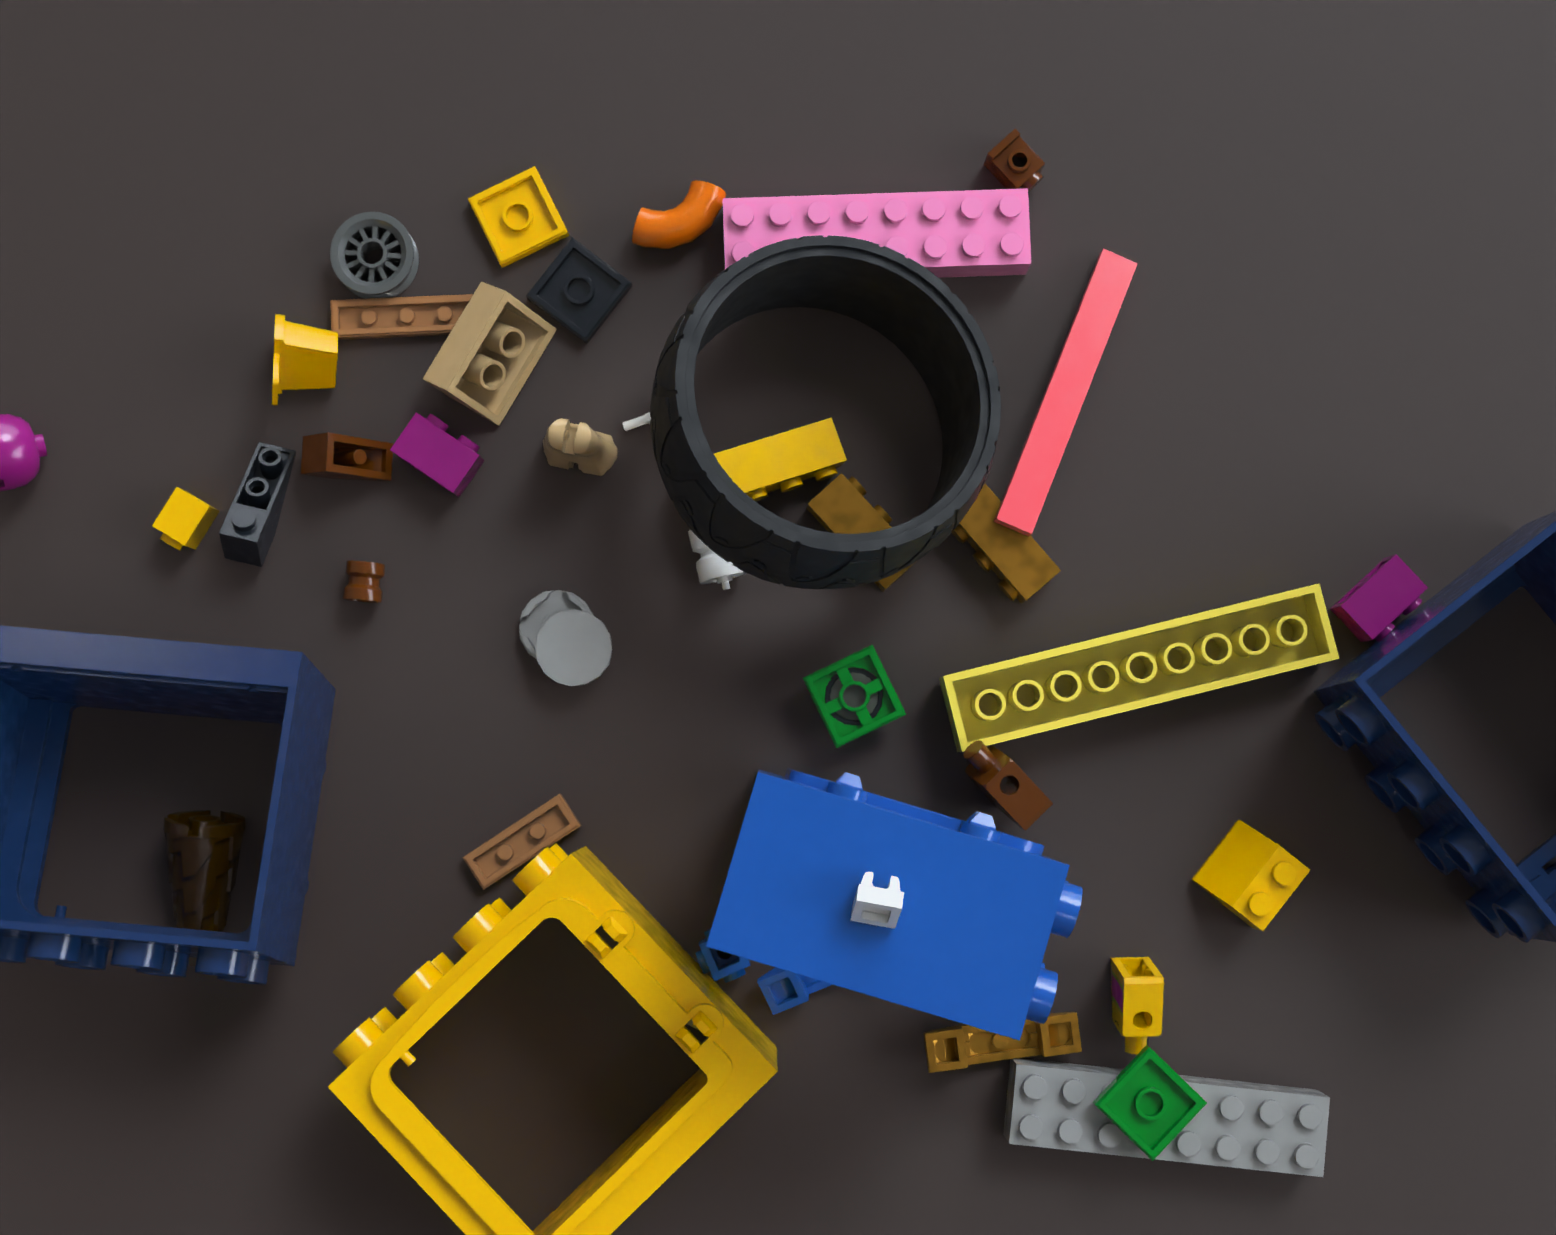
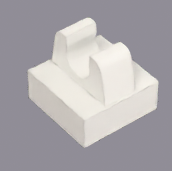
[850,872,904,929]

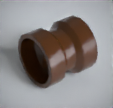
[343,560,385,603]

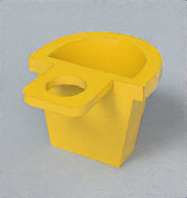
[272,314,338,405]

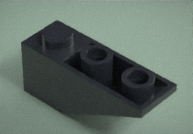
[219,442,296,567]

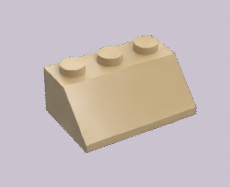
[423,282,557,426]

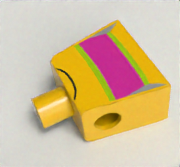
[1111,957,1164,1055]

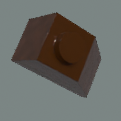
[301,432,393,481]

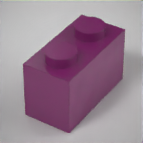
[390,412,485,498]
[1330,554,1428,642]

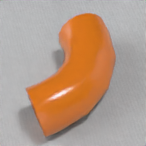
[632,180,726,249]

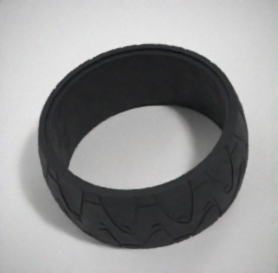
[650,235,1001,590]

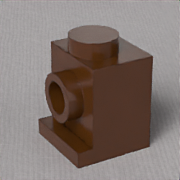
[983,128,1045,192]

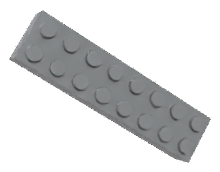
[1003,1058,1330,1177]

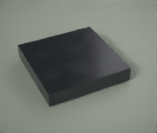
[526,237,633,344]

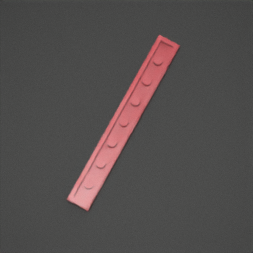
[993,248,1138,537]

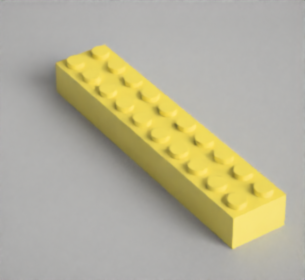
[939,583,1339,752]

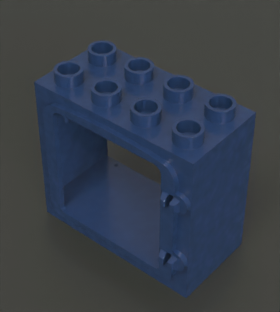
[1313,511,1556,943]
[0,625,336,985]

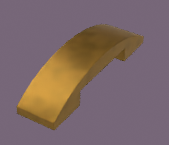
[923,1012,1082,1073]

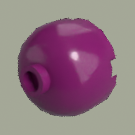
[0,414,47,492]

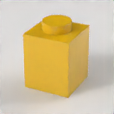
[152,487,220,550]

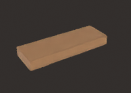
[462,793,582,890]

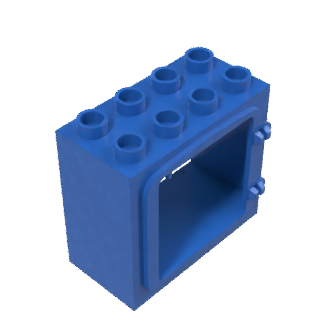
[706,768,1083,1041]

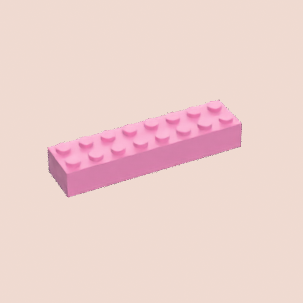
[723,188,1031,278]

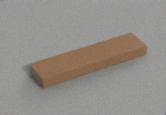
[330,294,473,340]

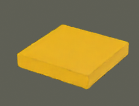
[468,166,569,268]

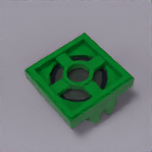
[802,644,906,748]

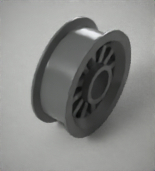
[330,212,419,299]

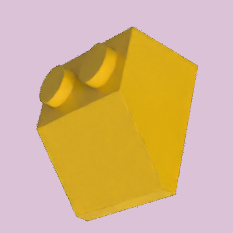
[1191,819,1310,931]

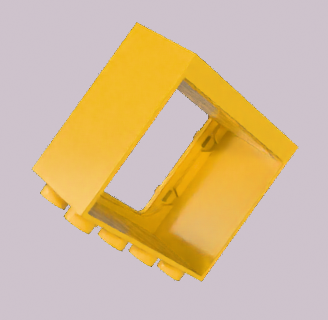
[328,843,778,1235]

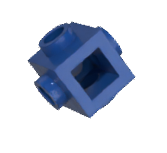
[695,928,751,983]

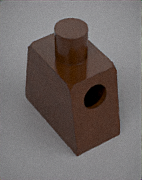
[964,740,1053,831]

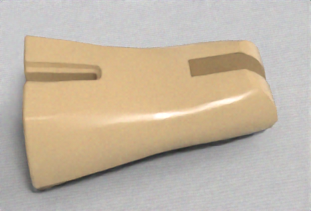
[543,418,617,476]

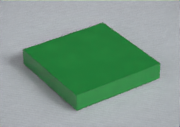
[1093,1045,1207,1161]

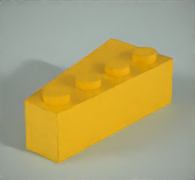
[714,417,847,501]

